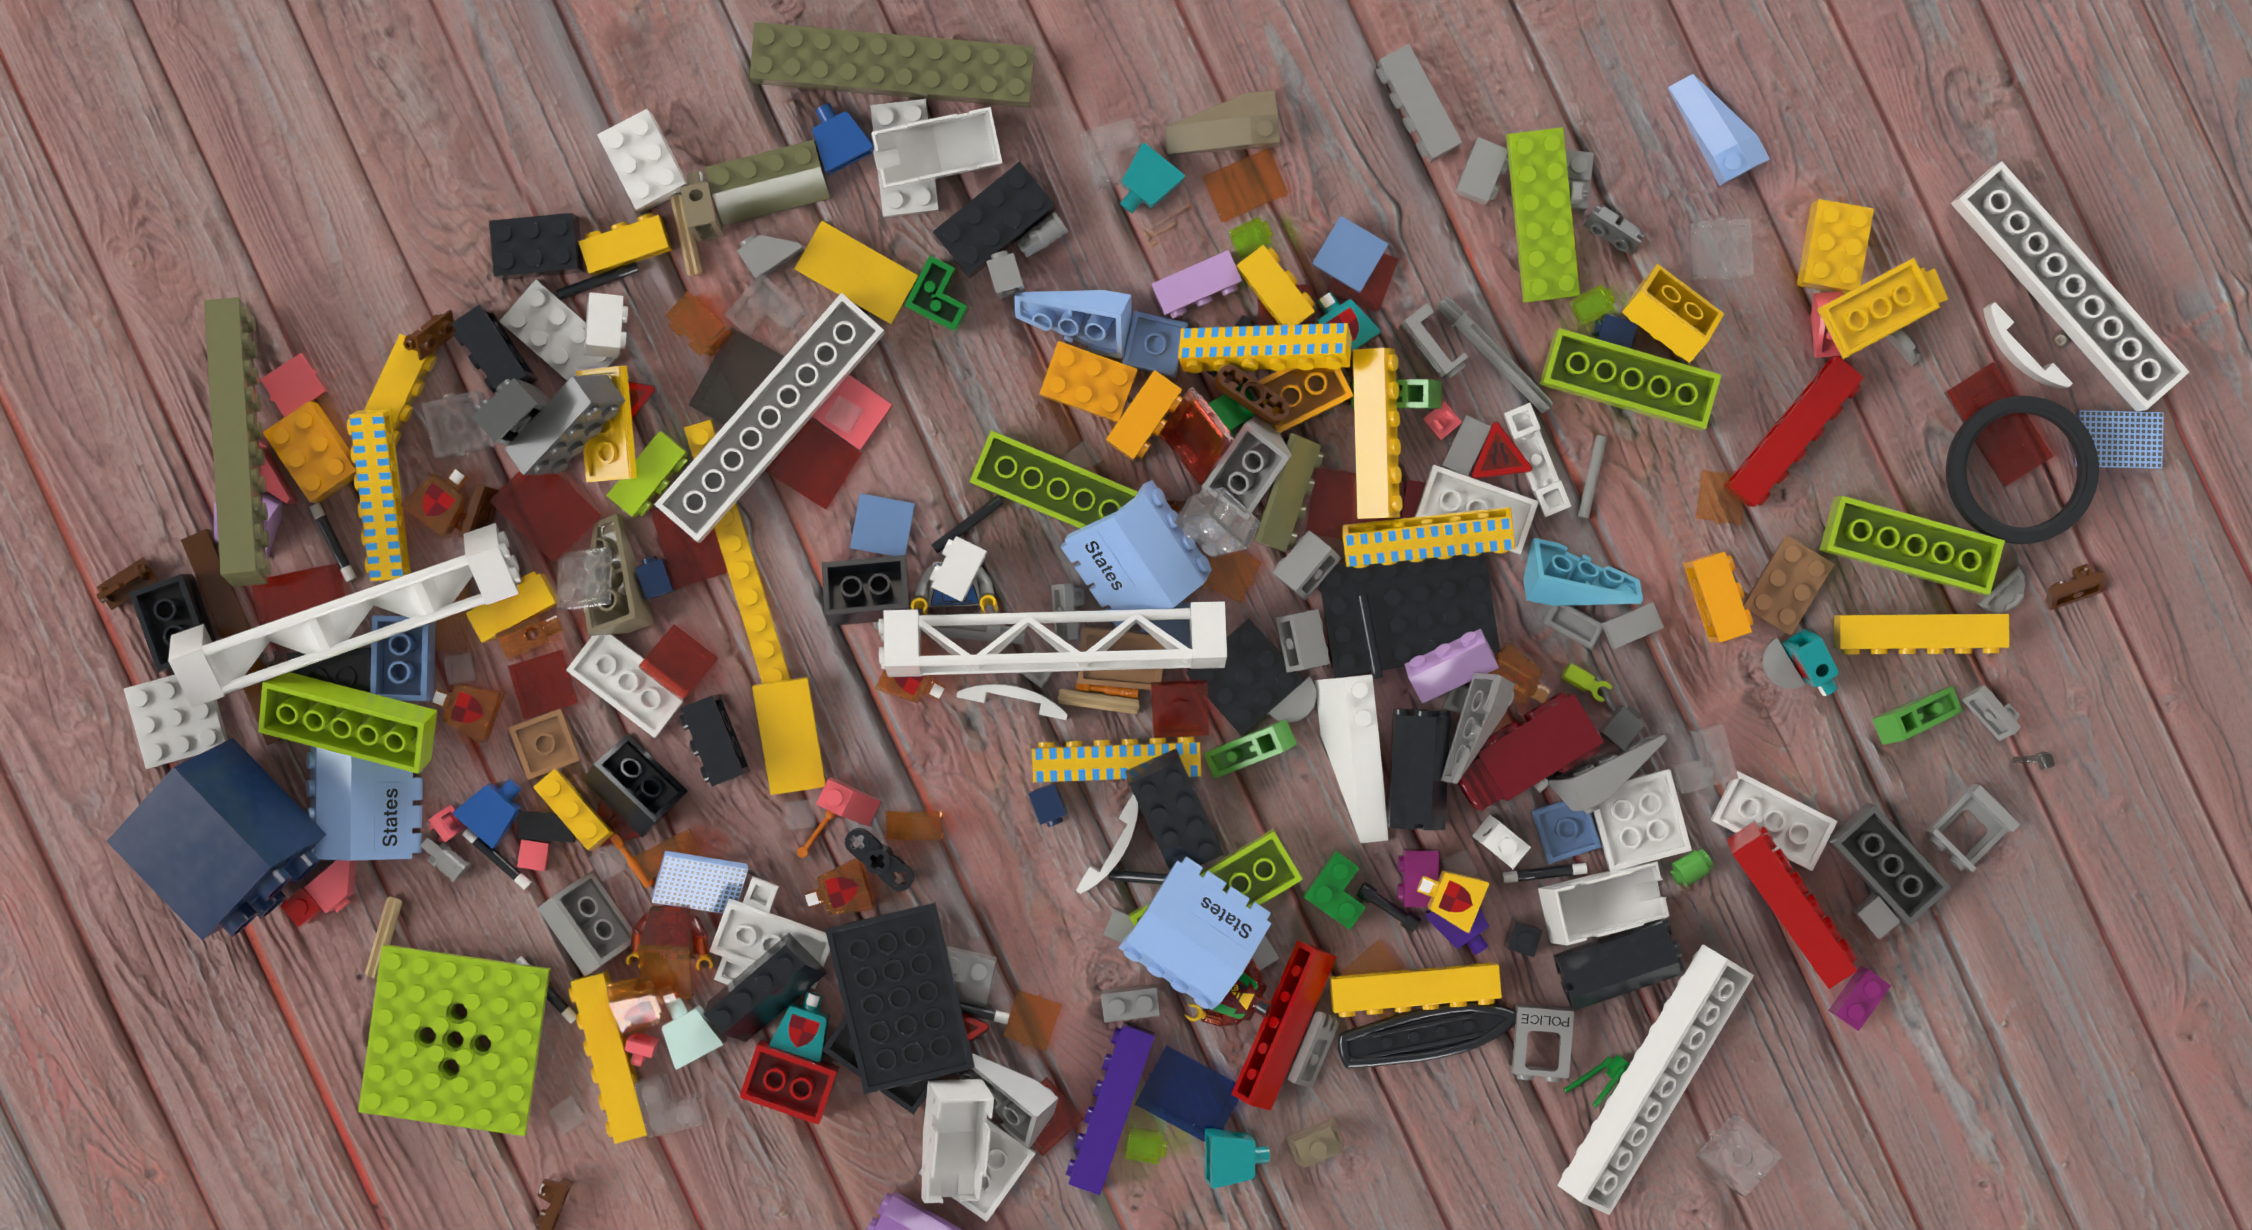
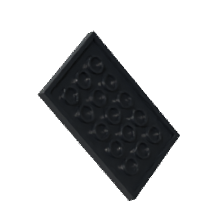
[1319,552,1500,678]
[825,902,975,1094]

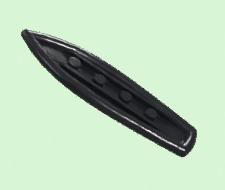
[1338,1002,1516,1069]

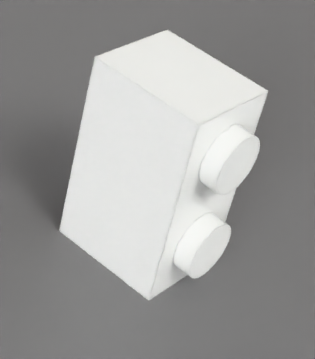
[584,292,628,358]
[930,536,988,602]

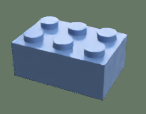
[370,615,436,701]

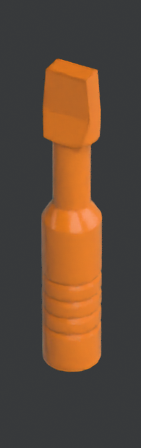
[1076,682,1139,699]
[610,833,655,889]

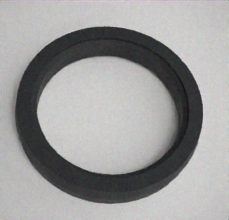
[1946,396,2099,544]

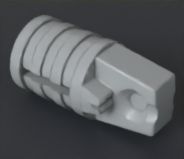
[1017,211,1068,257]
[420,837,470,883]

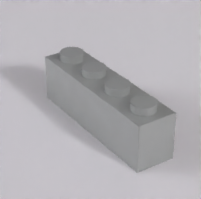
[1376,44,1462,162]

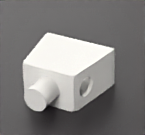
[1472,814,1531,870]

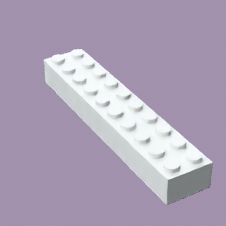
[1951,161,2189,412]
[654,293,885,543]
[1557,944,1754,1215]

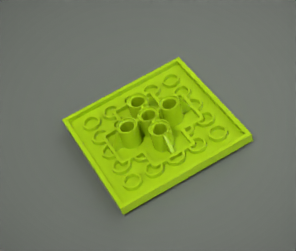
[358,944,551,1136]

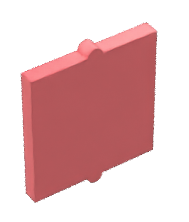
[260,353,327,417]

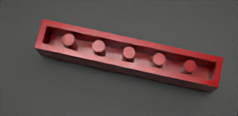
[1724,356,1864,507]
[1231,940,1337,1111]

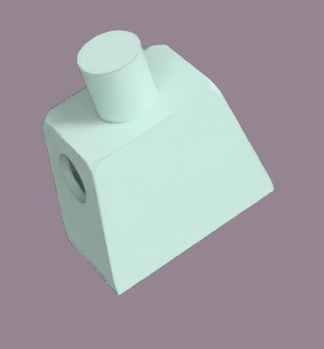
[662,997,727,1070]

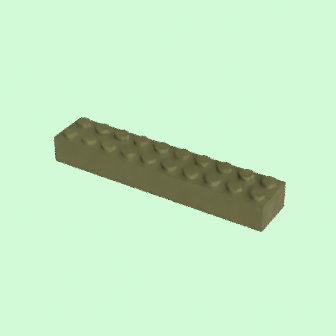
[749,22,1035,108]
[204,297,272,587]

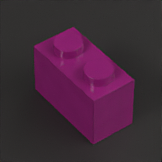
[1397,849,1439,907]
[1828,965,1891,1031]

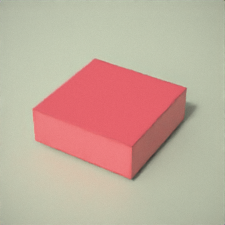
[517,839,551,871]

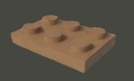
[1743,535,1835,636]
[1077,627,1165,691]

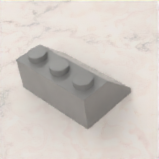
[1202,416,1292,522]
[537,871,635,977]
[947,946,997,1008]

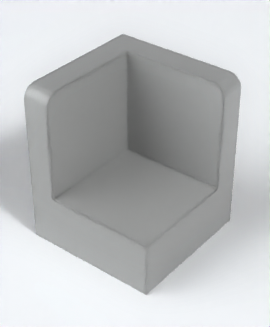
[1851,894,1900,939]

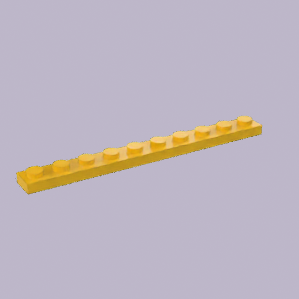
[684,420,791,684]

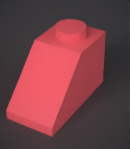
[1811,291,1843,358]
[816,777,881,827]
[304,860,357,913]

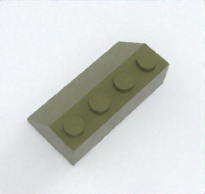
[705,140,831,226]
[1253,433,1324,552]

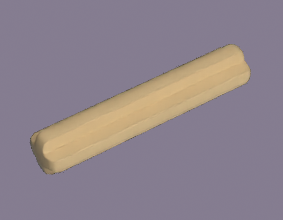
[671,194,703,276]
[1057,689,1140,714]
[365,897,402,978]

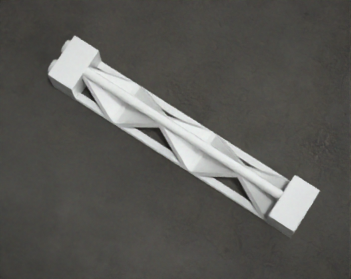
[168,523,521,708]
[878,601,1227,677]

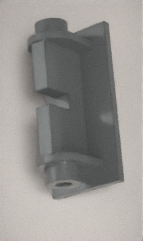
[1583,205,1644,255]

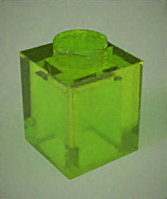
[1228,217,1273,259]
[1568,284,1615,327]
[1125,1126,1168,1165]

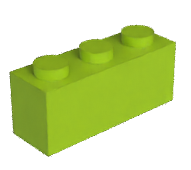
[606,431,690,518]

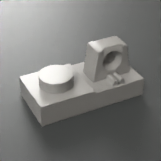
[1566,150,1594,210]
[1051,583,1085,640]
[1962,685,2021,741]

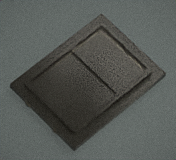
[689,327,785,425]

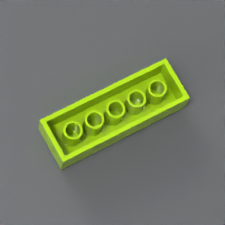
[1539,328,1722,431]
[969,430,1138,529]
[1819,496,2005,595]
[258,672,437,774]
[1129,829,1303,927]

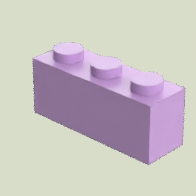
[1151,250,1242,319]
[1404,629,1499,703]

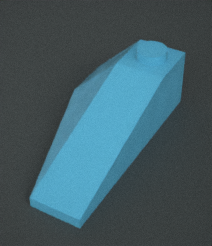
[1523,538,1643,606]

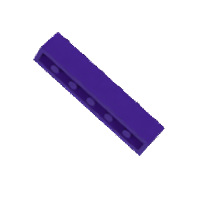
[1065,1022,1155,1195]

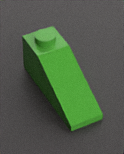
[1351,379,1442,409]
[1872,686,1963,745]
[1203,719,1297,779]

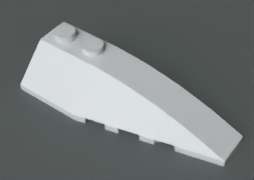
[1314,674,1388,843]

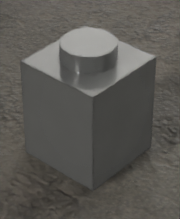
[1598,705,1645,750]

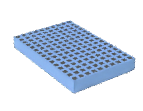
[2075,410,2164,469]
[652,851,748,914]

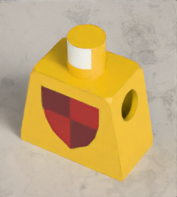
[1417,871,1489,933]

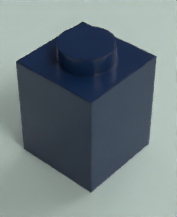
[1592,314,1638,349]
[635,556,677,600]
[1028,782,1067,827]

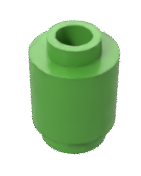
[1670,849,1714,888]

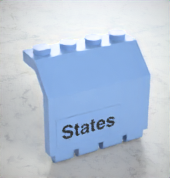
[1060,480,1212,627]
[306,746,423,861]
[1118,856,1271,1010]

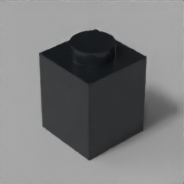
[1504,919,1543,957]

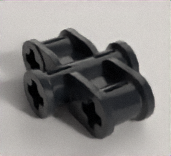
[845,827,915,891]

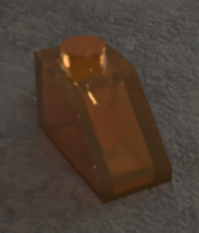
[886,810,942,841]

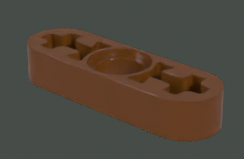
[1215,365,1290,425]

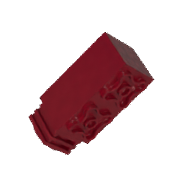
[1457,692,1604,812]

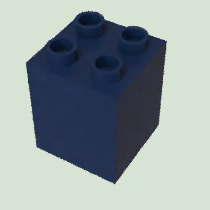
[107,738,326,941]

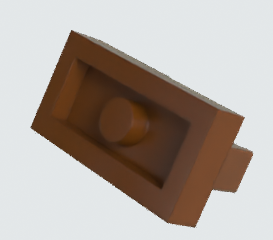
[455,483,502,538]
[2046,564,2106,610]
[536,1178,573,1230]

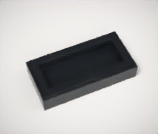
[518,810,575,842]

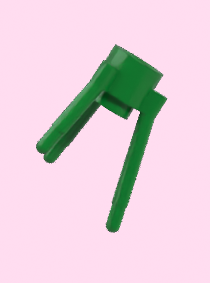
[1564,1054,1630,1108]

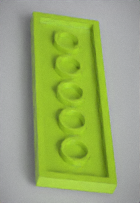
[1506,127,1580,303]

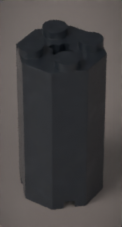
[1387,709,1450,830]
[1553,919,1685,1011]

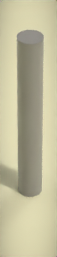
[1578,435,1607,519]

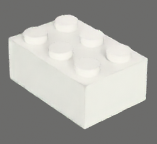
[597,109,688,214]

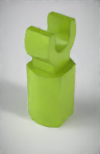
[1561,662,1612,702]

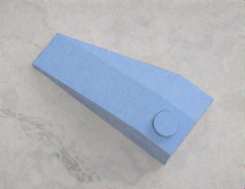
[1668,74,1770,186]
[1014,290,1132,359]

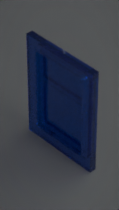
[1135,1045,1239,1142]

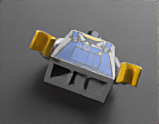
[911,545,998,615]

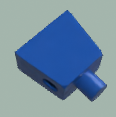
[812,103,874,175]
[452,778,522,849]

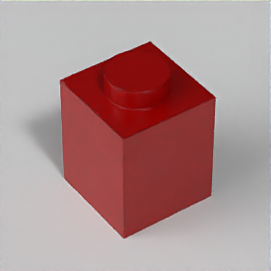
[281,887,323,927]

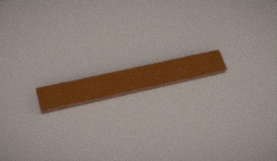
[181,529,282,745]

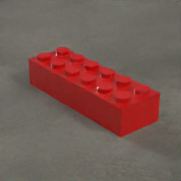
[1726,821,1857,989]

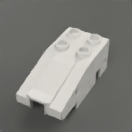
[871,107,1002,188]
[1538,861,1669,945]
[921,1079,994,1204]

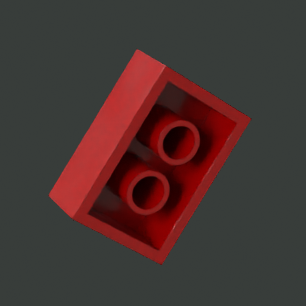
[739,1040,840,1125]

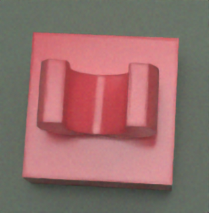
[1422,401,1462,441]
[428,805,467,842]
[624,1031,660,1067]

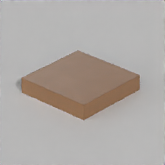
[509,708,582,780]

